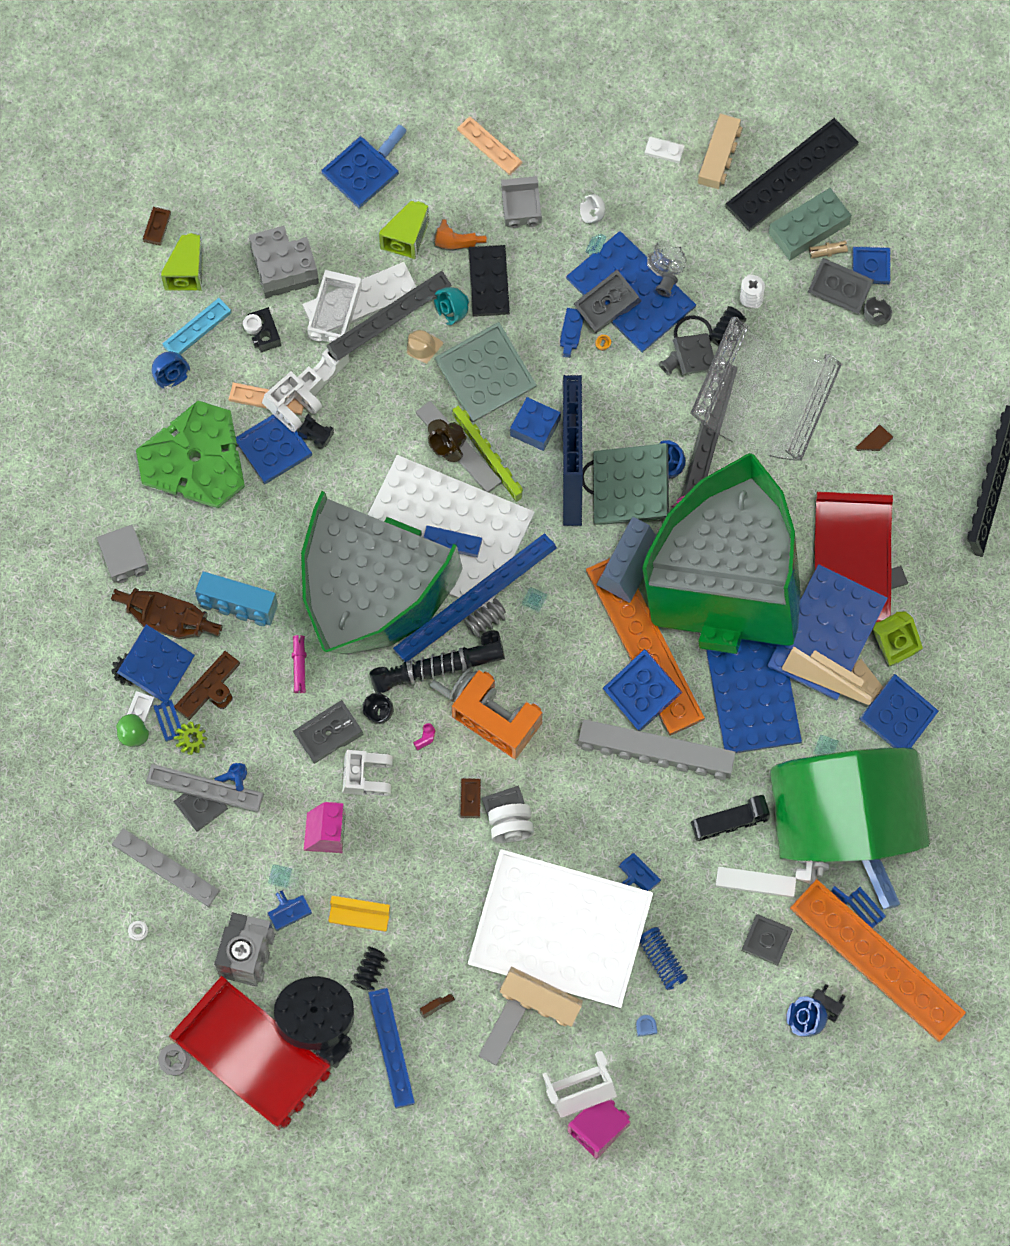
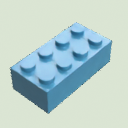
[195,571,278,626]

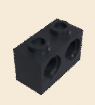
[247,307,282,353]

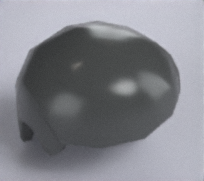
[864,297,892,325]

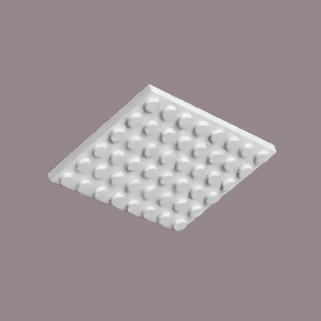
[368,455,535,608]
[468,849,653,1008]

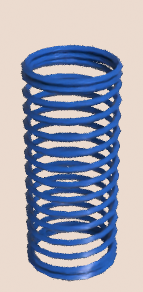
[639,927,688,990]

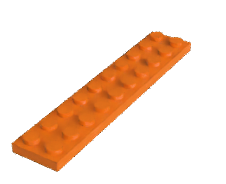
[586,558,705,736]
[790,879,966,1042]

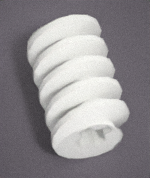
[740,275,765,309]

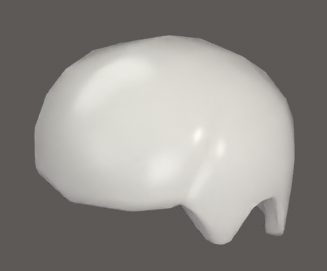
[580,194,605,223]

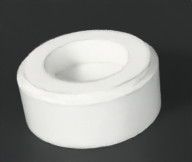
[243,314,262,334]

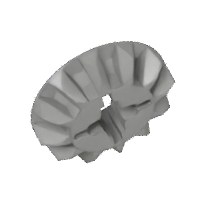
[158,1044,191,1076]

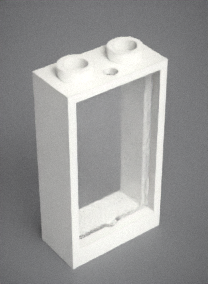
[307,270,362,343]

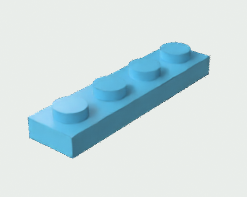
[162,298,232,355]

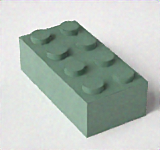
[768,187,852,261]

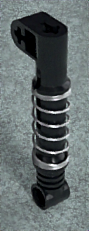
[369,630,505,693]

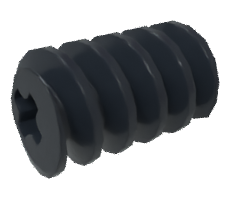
[709,306,746,348]
[351,946,389,991]

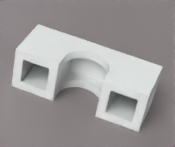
[298,348,349,396]

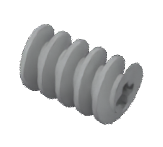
[464,598,506,638]

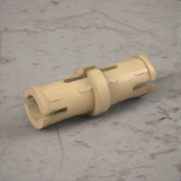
[809,240,848,259]

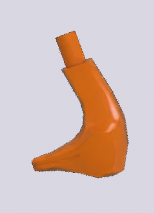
[434,219,487,249]

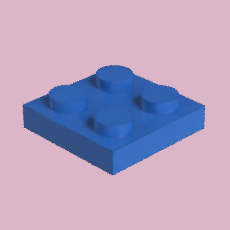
[853,247,890,284]

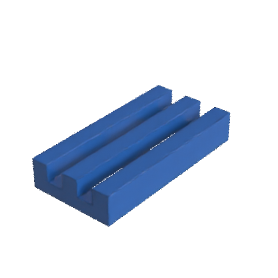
[153,699,182,742]
[848,887,886,928]

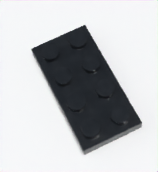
[469,245,510,317]

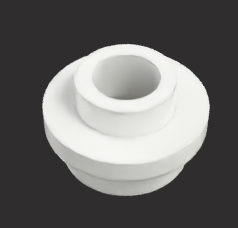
[128,921,148,941]

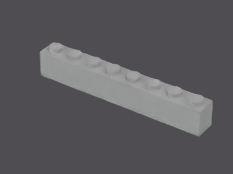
[578,719,736,780]

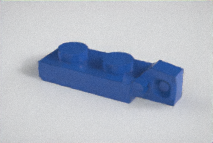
[560,308,584,358]

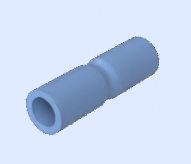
[378,125,407,158]

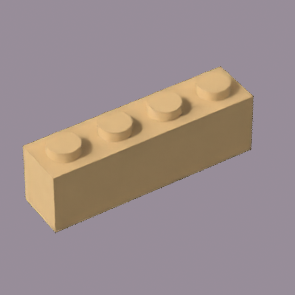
[698,114,743,190]
[500,966,583,1027]

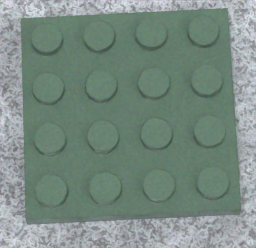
[434,322,537,422]
[594,443,669,525]

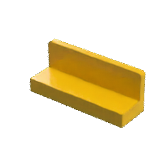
[328,895,391,932]

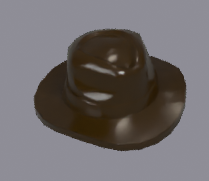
[428,419,467,462]

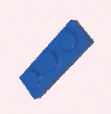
[423,525,482,558]

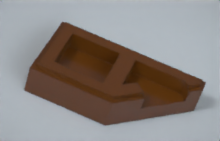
[855,424,893,451]
[420,994,455,1019]

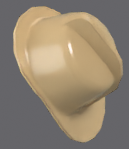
[406,330,444,364]

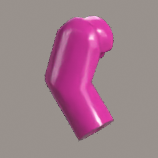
[413,723,435,751]

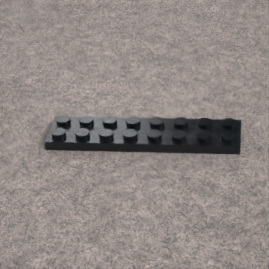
[725,118,859,232]
[967,405,1010,557]

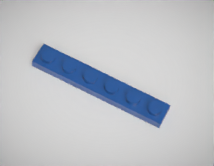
[368,988,415,1109]

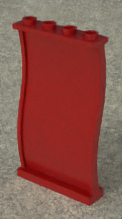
[814,492,893,622]
[169,976,331,1130]

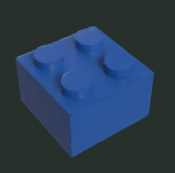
[510,397,561,451]

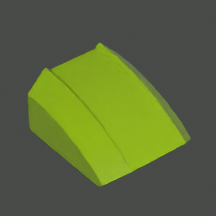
[873,611,923,666]

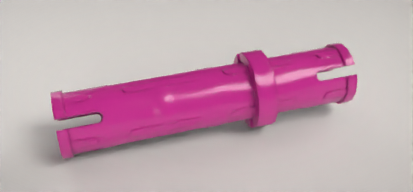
[292,635,307,694]

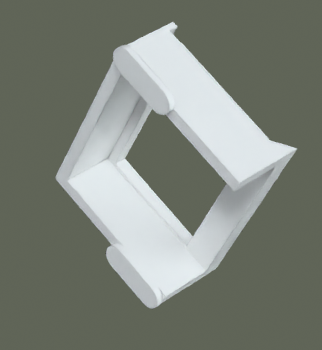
[542,1051,617,1118]

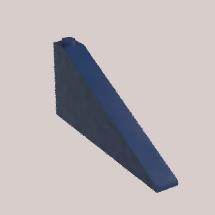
[563,375,583,526]

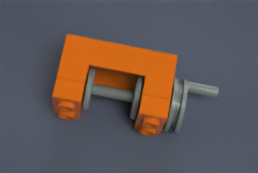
[430,667,542,760]

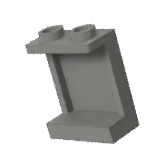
[501,176,542,228]
[97,524,149,583]

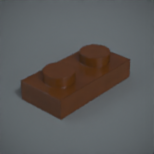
[143,206,171,246]
[460,778,481,818]

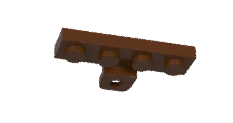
[174,651,240,720]

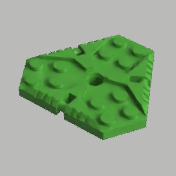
[136,400,245,508]

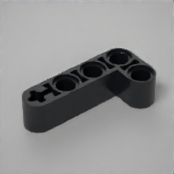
[690,795,770,841]

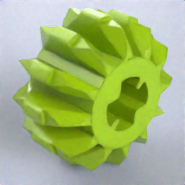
[174,722,208,755]

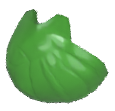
[116,714,149,747]

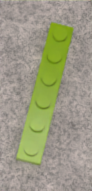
[452,405,523,502]

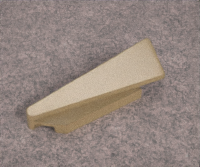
[782,647,877,705]

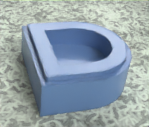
[636,1015,658,1037]

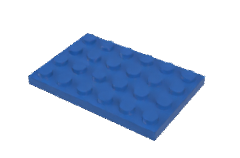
[566,231,696,353]
[767,564,888,701]
[706,639,802,753]

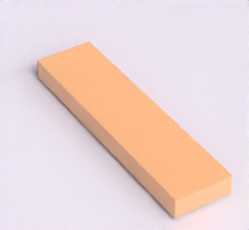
[457,116,522,175]
[229,382,304,415]

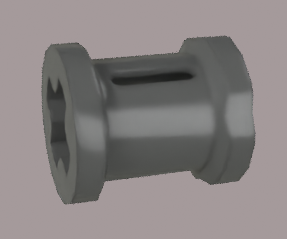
[655,272,678,297]
[659,351,680,375]

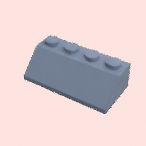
[596,517,656,603]

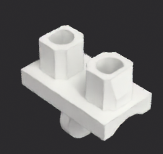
[796,861,829,886]

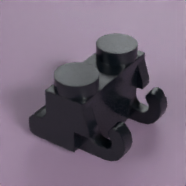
[298,414,334,448]
[812,984,846,1023]
[315,1035,353,1068]

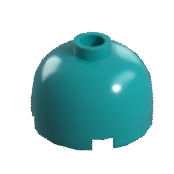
[434,287,469,325]

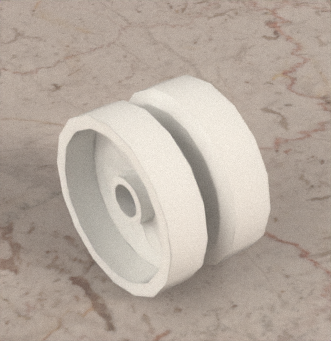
[488,804,534,843]

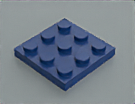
[321,136,399,209]
[236,414,312,484]
[117,624,195,703]
[603,649,683,731]
[859,674,939,748]

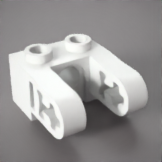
[262,371,322,432]
[342,750,393,796]

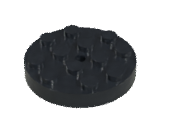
[274,976,354,1050]

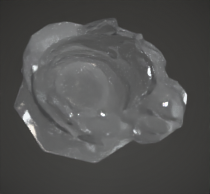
[647,240,687,277]

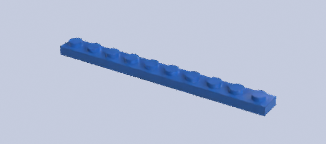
[393,533,557,662]

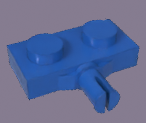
[619,853,661,891]
[268,890,312,931]

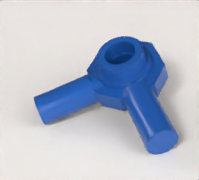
[214,763,247,791]

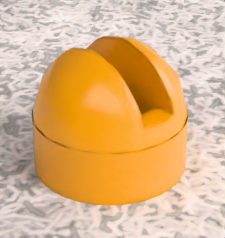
[595,334,611,351]

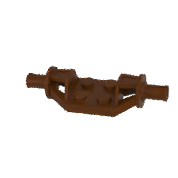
[111,588,223,639]

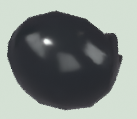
[363,693,394,724]

